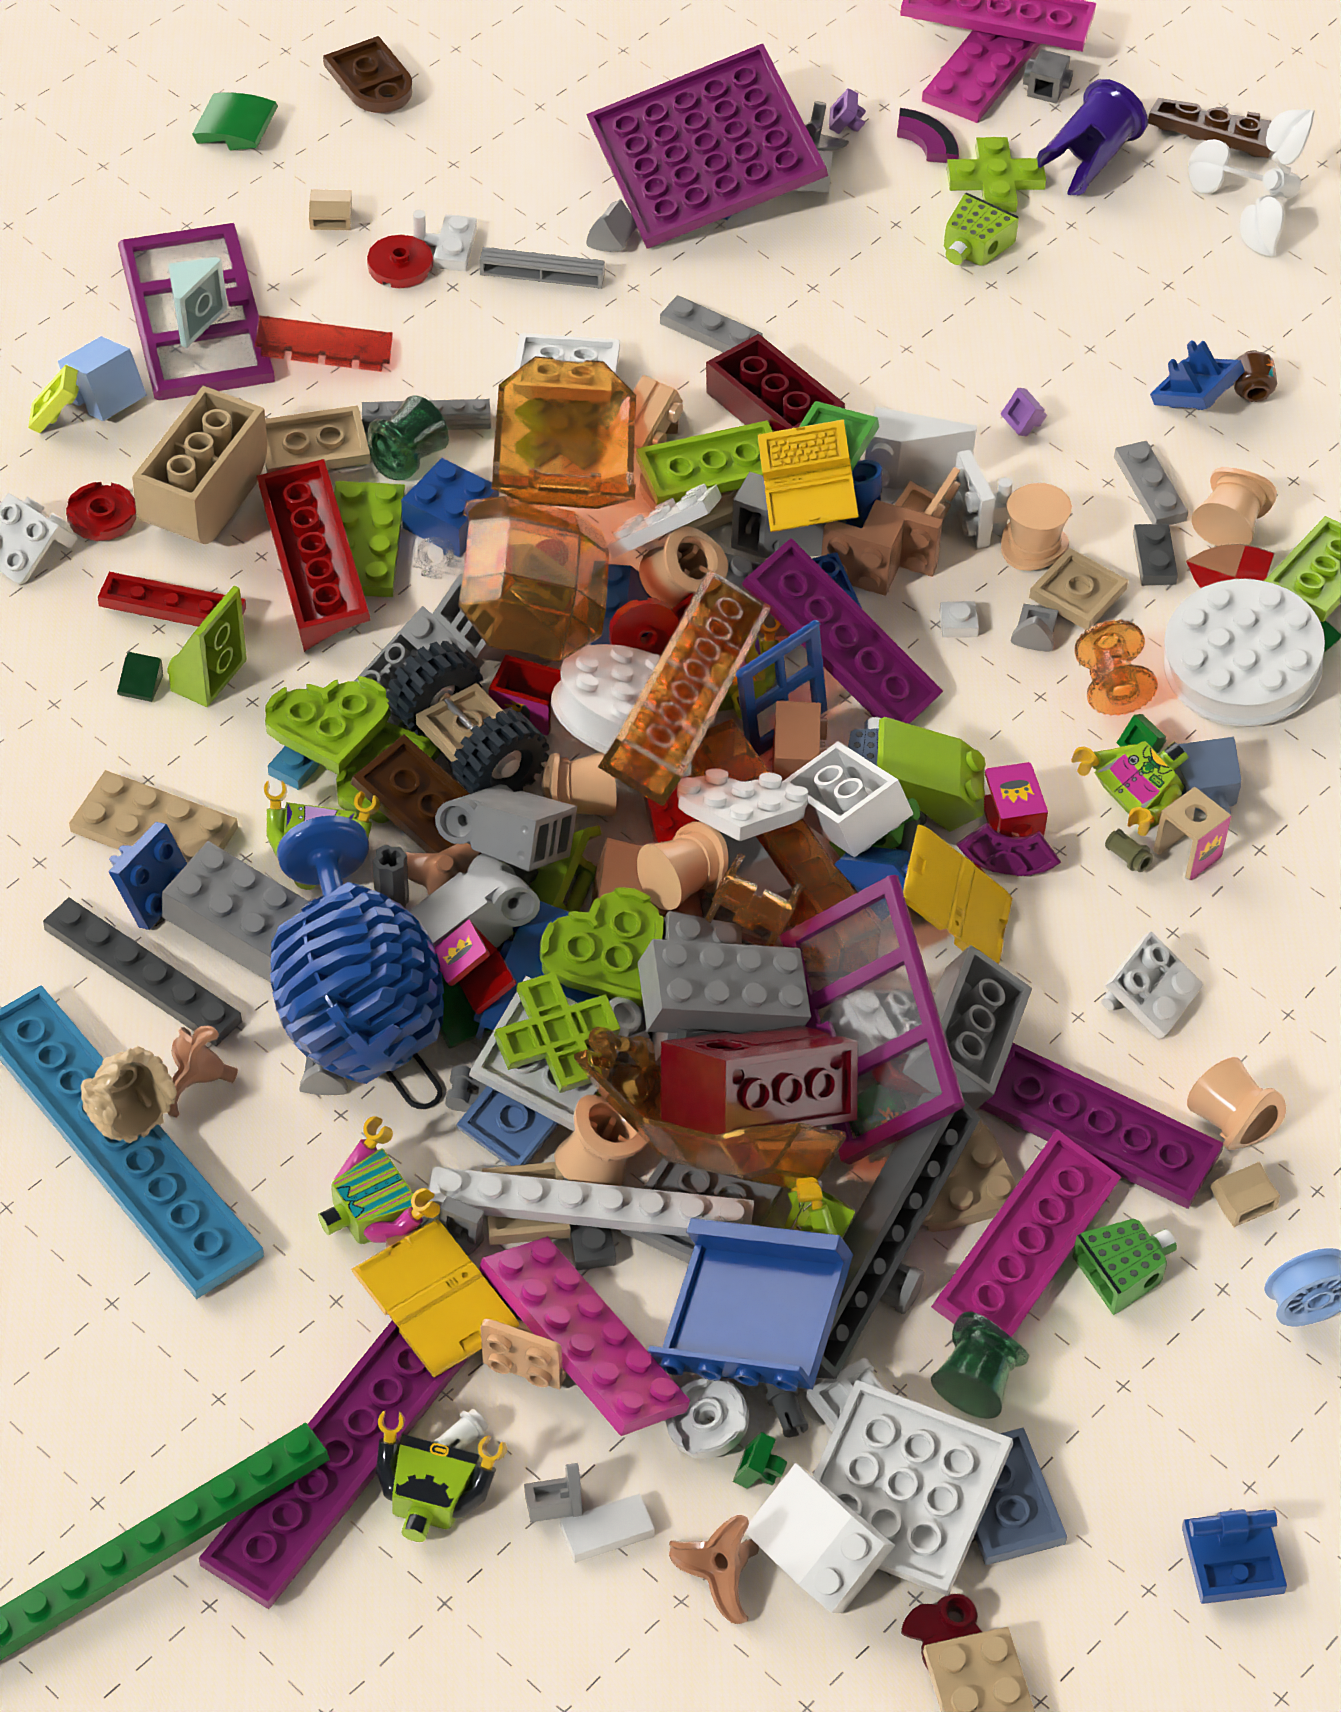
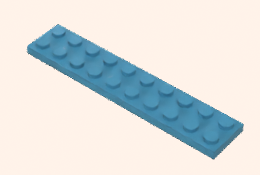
[0,985,264,1300]

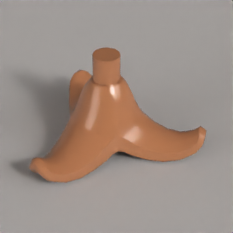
[405,843,480,895]
[167,1025,238,1118]
[669,1515,759,1624]

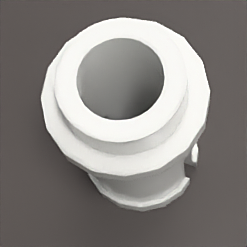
[433,1409,489,1450]

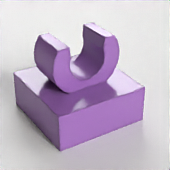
[829,88,866,134]
[1000,387,1047,436]

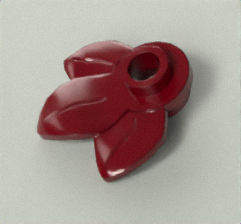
[901,1594,982,1671]

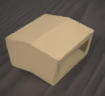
[309,189,352,230]
[1210,1162,1280,1227]

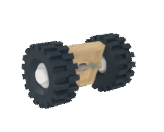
[386,641,550,794]

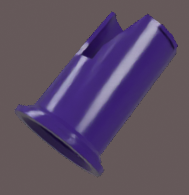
[1036,79,1148,196]

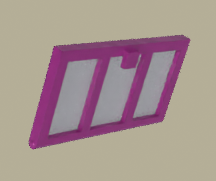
[118,223,275,401]
[780,875,965,1165]

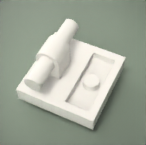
[949,450,1013,549]
[1101,931,1204,1039]

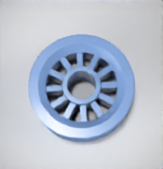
[1264,1248,1341,1327]

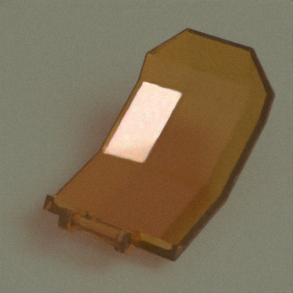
[491,356,636,509]
[458,496,609,662]
[574,1026,846,1189]

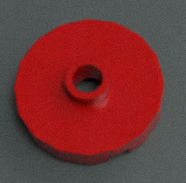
[367,234,433,289]
[66,482,137,541]
[609,598,681,658]

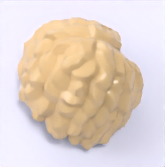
[81,1046,177,1143]

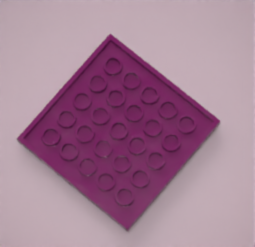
[586,43,828,249]

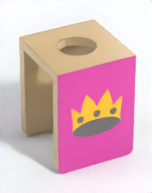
[1154,787,1231,880]

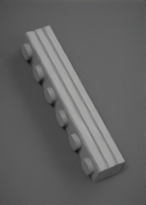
[479,247,605,289]
[362,398,491,432]

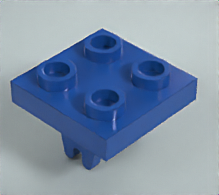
[1150,340,1245,410]
[108,822,187,930]

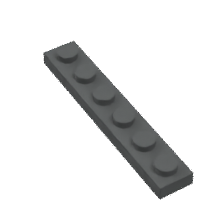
[43,897,242,1047]

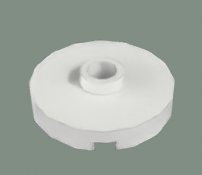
[665,1378,750,1459]

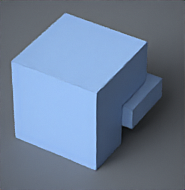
[57,336,147,421]

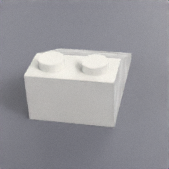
[865,406,978,490]
[745,1463,895,1614]

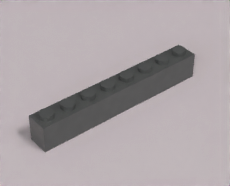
[816,1093,981,1379]

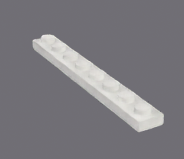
[429,1166,754,1237]

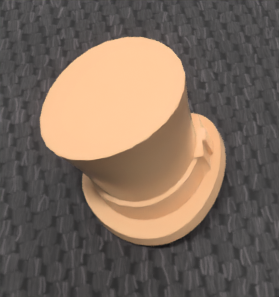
[1191,467,1277,546]
[1001,483,1072,571]
[639,526,729,608]
[542,752,617,817]
[637,822,729,911]
[1187,1057,1286,1150]
[554,1095,651,1186]

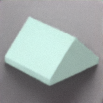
[168,257,228,348]

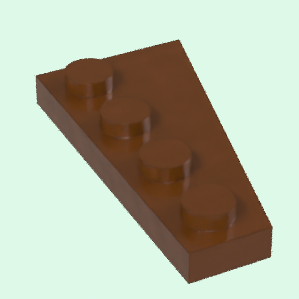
[1148,98,1272,158]

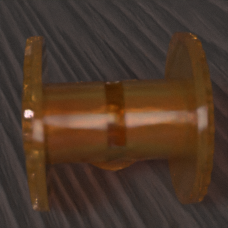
[1074,619,1158,716]
[705,853,803,947]

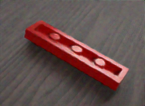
[97,571,246,627]

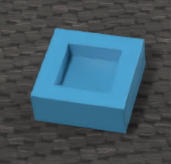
[267,746,320,790]

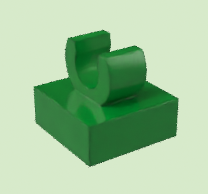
[1116,714,1167,753]
[732,1432,788,1489]

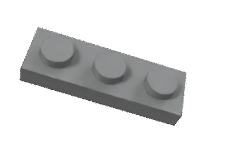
[660,295,763,352]
[1114,440,1188,525]

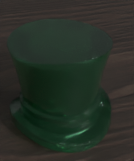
[368,395,449,481]
[931,1312,1030,1419]

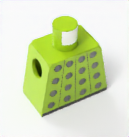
[943,192,1019,266]

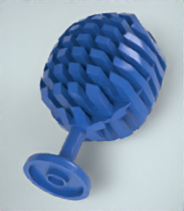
[270,815,444,1084]

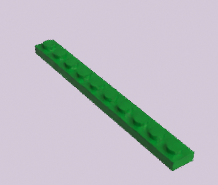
[0,1422,330,1661]

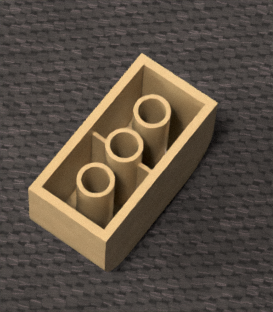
[132,386,267,544]

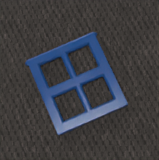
[736,620,828,760]

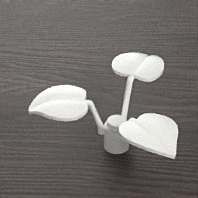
[1188,109,1315,257]

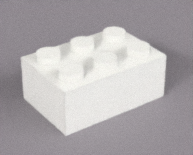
[782,741,913,857]

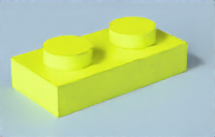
[28,365,79,433]

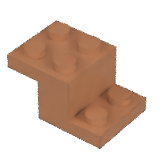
[821,500,943,596]

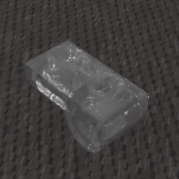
[412,536,490,580]

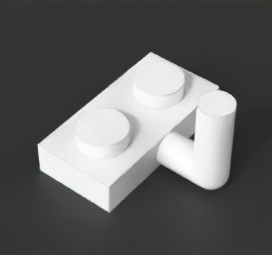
[413,209,477,272]

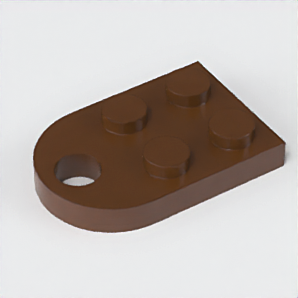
[323,36,412,113]

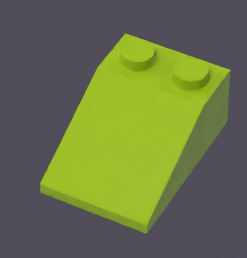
[167,586,247,708]
[877,717,986,832]

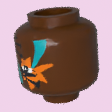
[1233,350,1278,402]

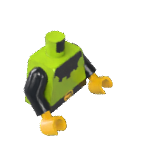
[376,1411,507,1542]

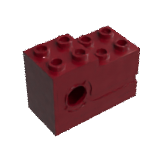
[661,1025,858,1141]

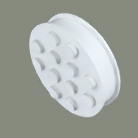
[1164,579,1325,727]
[551,644,717,767]

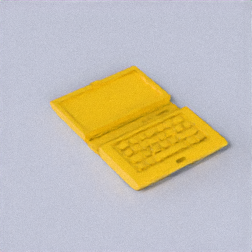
[758,419,859,532]
[903,825,1013,964]
[351,1219,520,1378]

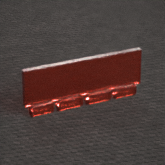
[255,315,393,372]

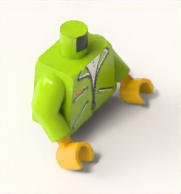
[774,1162,856,1237]

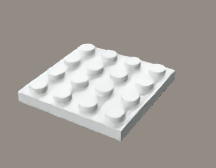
[813,1380,1013,1596]

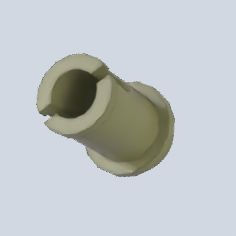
[1105,828,1153,872]

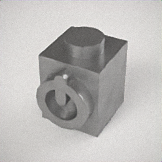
[1023,49,1073,104]

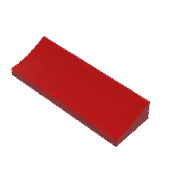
[256,459,371,652]

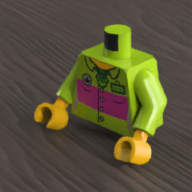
[1071,741,1189,836]

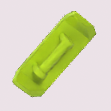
[513,826,602,936]

